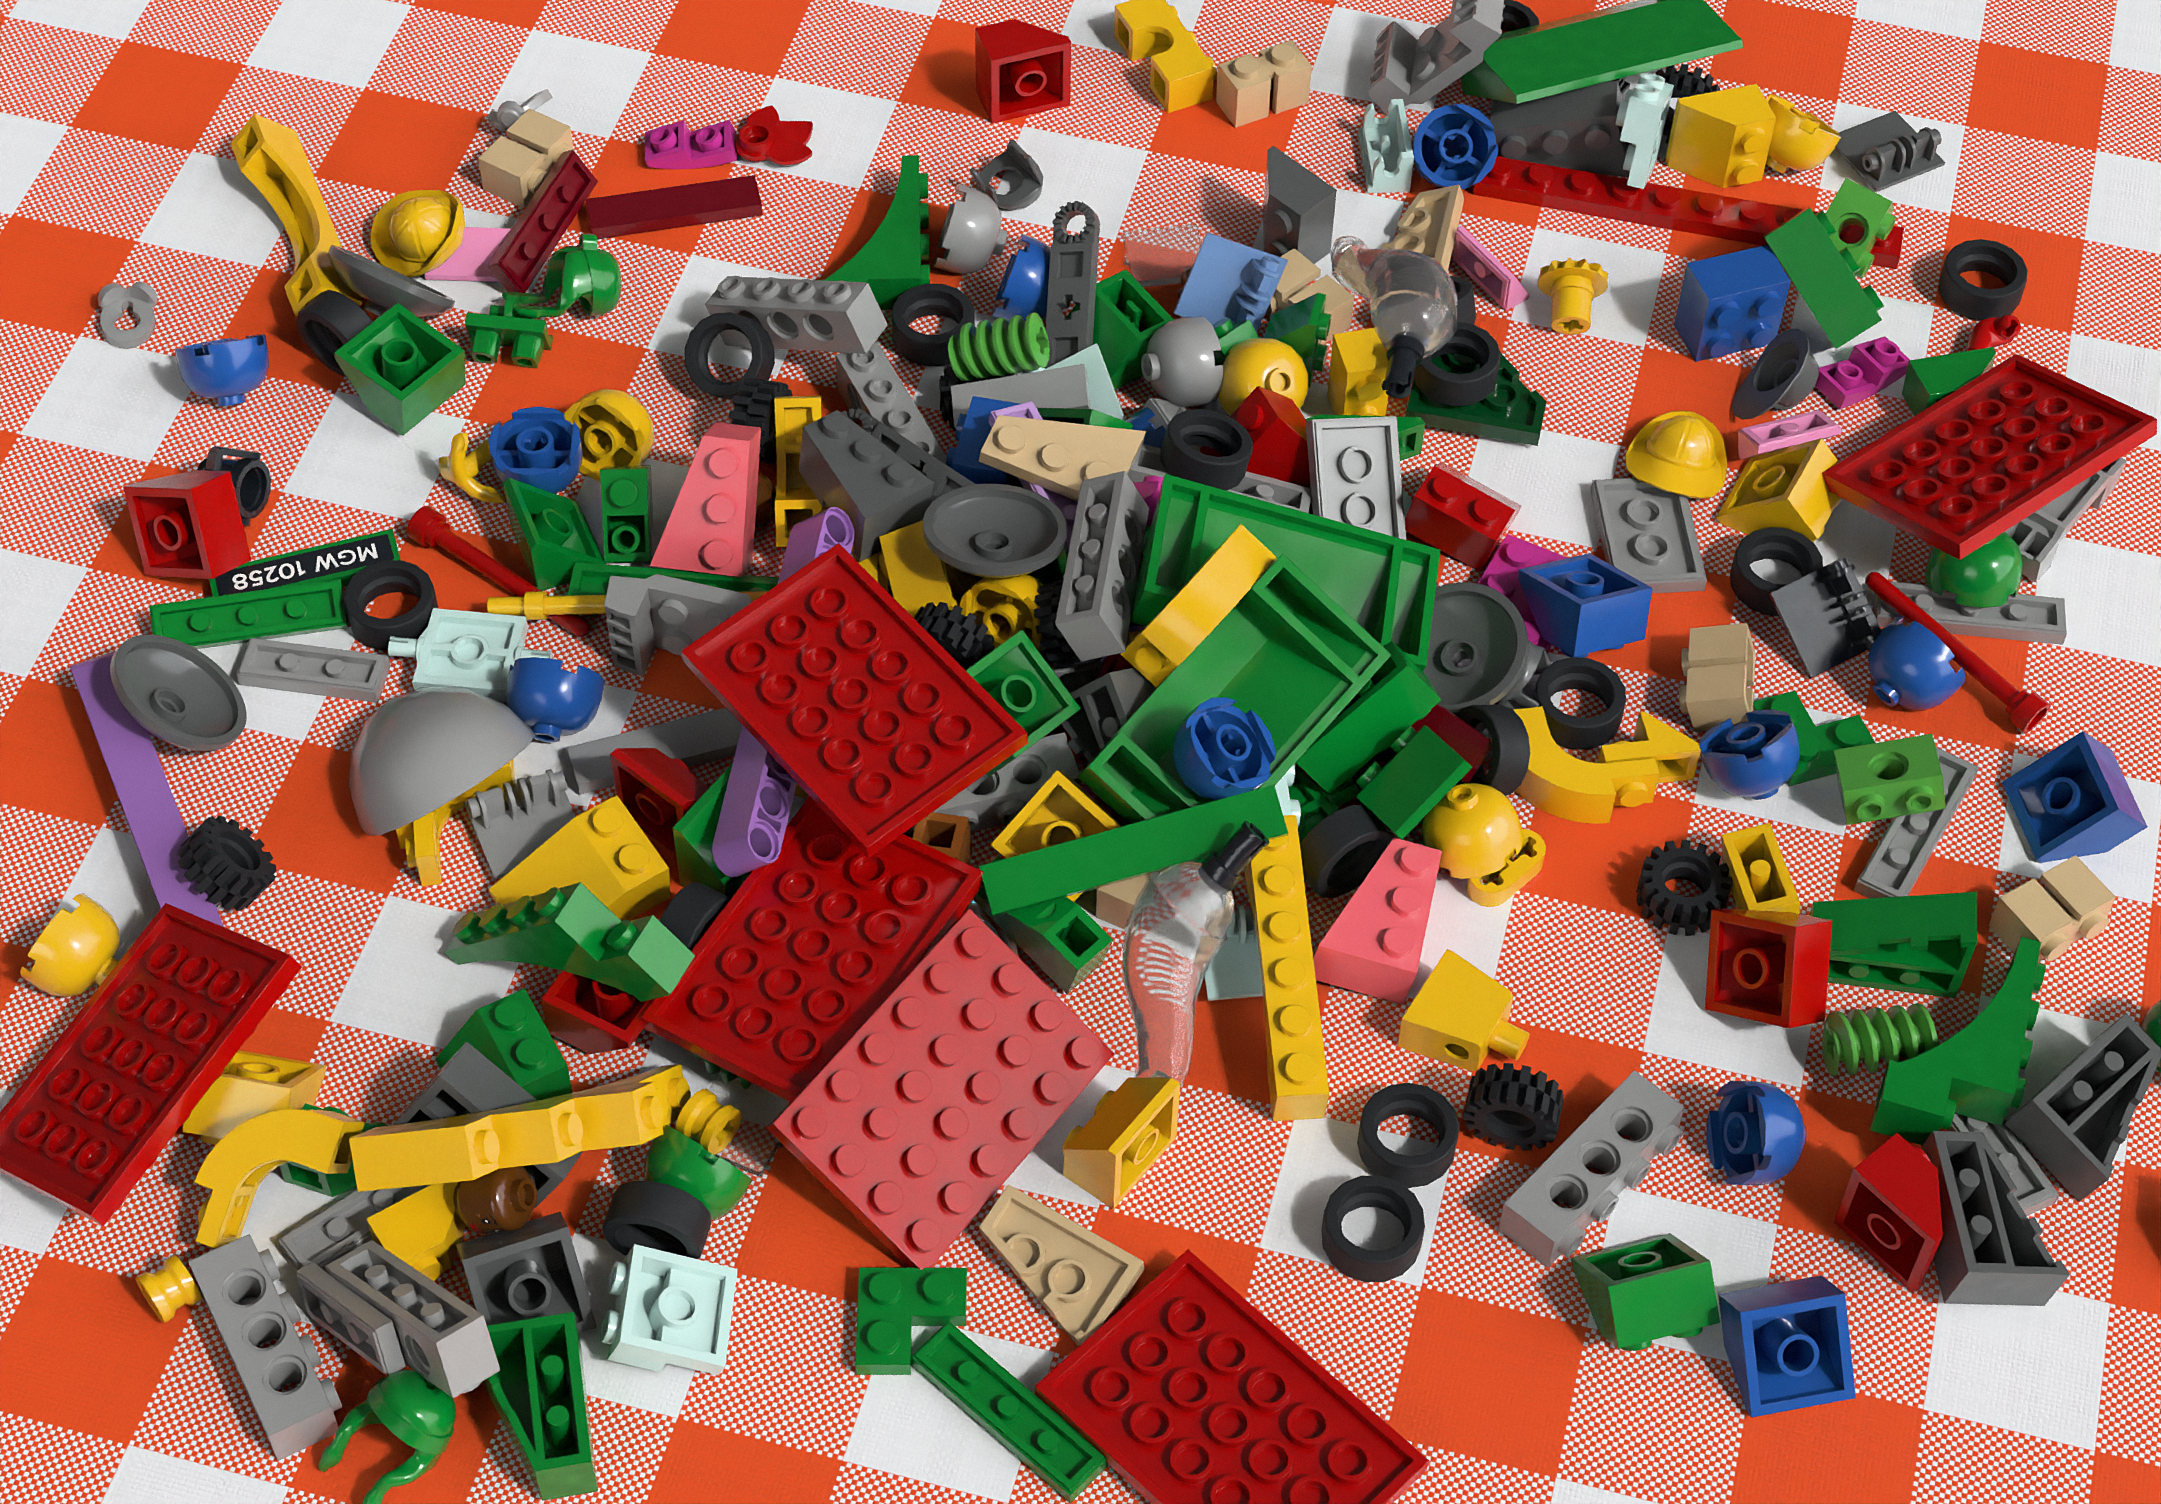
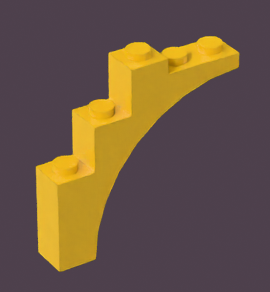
[349,1064,691,1192]

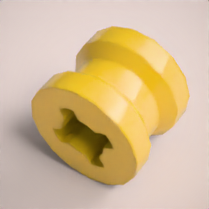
[676,1089,742,1155]
[135,1254,203,1324]

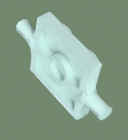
[388,608,553,702]

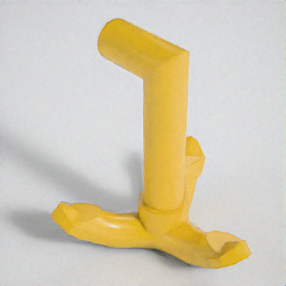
[439,417,513,503]

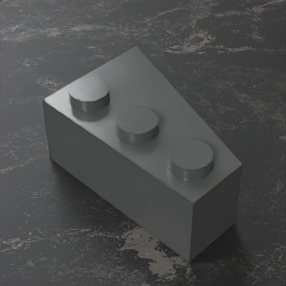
[1490,81,1632,177]
[799,410,934,562]
[1061,668,1156,825]
[2004,1013,2161,1202]
[393,1042,583,1208]
[1921,1131,2070,1306]

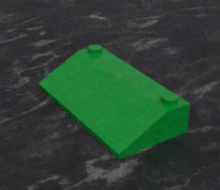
[1461,0,1743,104]
[1130,474,1440,671]
[1077,554,1391,871]

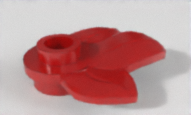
[735,105,813,165]

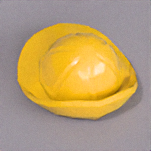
[370,190,465,277]
[1625,411,1727,499]

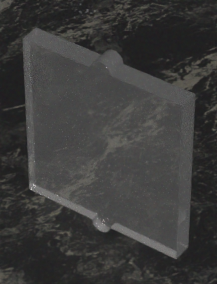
[1123,224,1201,287]
[691,1072,789,1177]

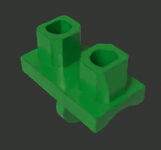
[465,294,553,368]

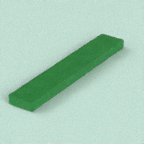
[979,785,1288,917]

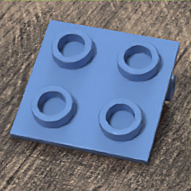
[1173,232,1288,333]

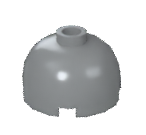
[933,183,1008,274]
[1141,316,1223,407]

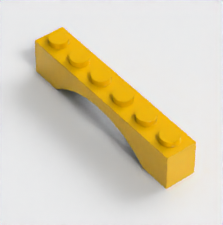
[230,113,363,317]
[1245,815,1329,1121]

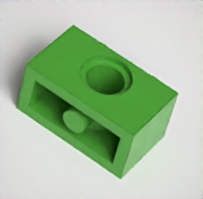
[1825,178,1897,279]
[1834,734,1946,825]

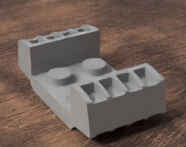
[1368,0,1505,115]
[2005,457,2127,583]
[605,574,753,676]

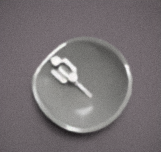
[349,687,534,836]

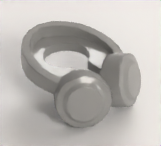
[487,89,553,133]
[97,282,158,349]

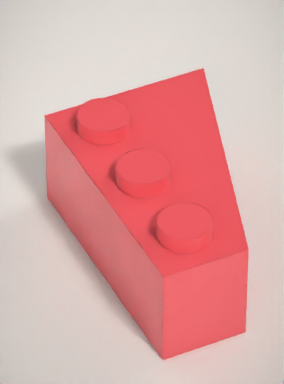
[650,422,761,577]
[1313,838,1442,1004]

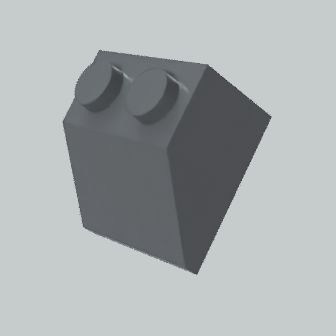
[1263,146,1337,264]
[456,1212,597,1333]

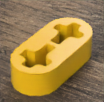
[1466,829,1546,907]

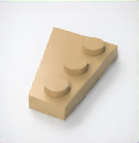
[1359,185,1465,291]
[979,415,1146,502]
[979,1184,1145,1347]

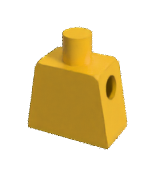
[1398,949,1530,1071]

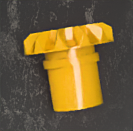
[1538,258,1608,335]

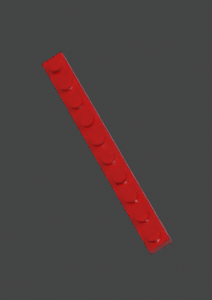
[1473,156,1904,269]

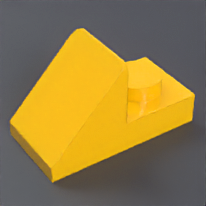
[1597,711,1701,783]

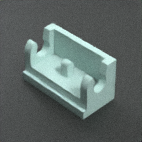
[1358,99,1414,193]

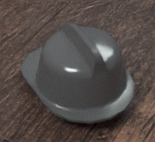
[1732,329,1819,420]

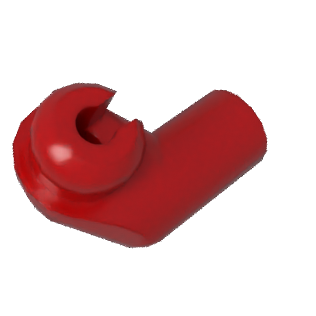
[1965,314,2021,351]

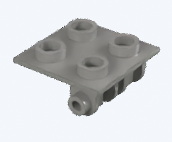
[464,769,576,880]

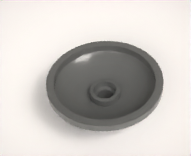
[328,245,455,317]
[923,484,1068,578]
[1423,582,1529,714]
[110,635,247,751]

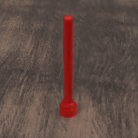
[407,506,590,637]
[1865,572,2051,734]

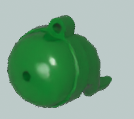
[502,234,621,319]
[318,1369,456,1504]

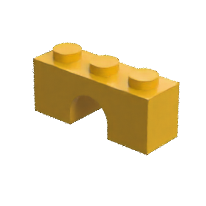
[1114,0,1217,113]

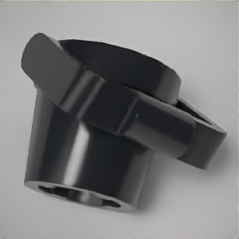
[197,446,271,526]

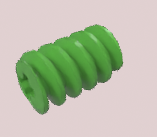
[948,312,1050,381]
[1822,1003,1939,1077]

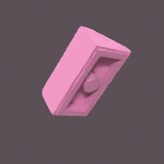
[1453,226,1529,310]
[425,227,511,282]
[1738,410,1841,460]

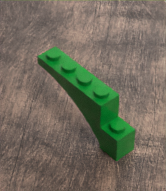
[822,155,930,310]
[444,882,695,1002]
[1870,936,2046,1146]

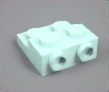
[1616,73,1674,189]
[600,1244,737,1375]

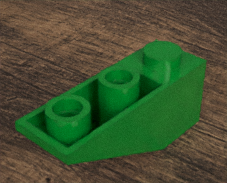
[973,856,1113,994]

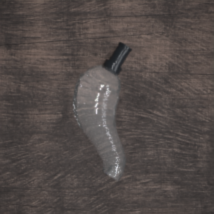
[1330,236,1458,399]
[1121,821,1270,1087]

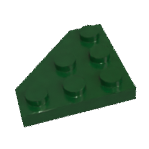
[1405,352,1547,446]

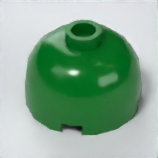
[1925,532,2023,608]
[644,1125,753,1221]

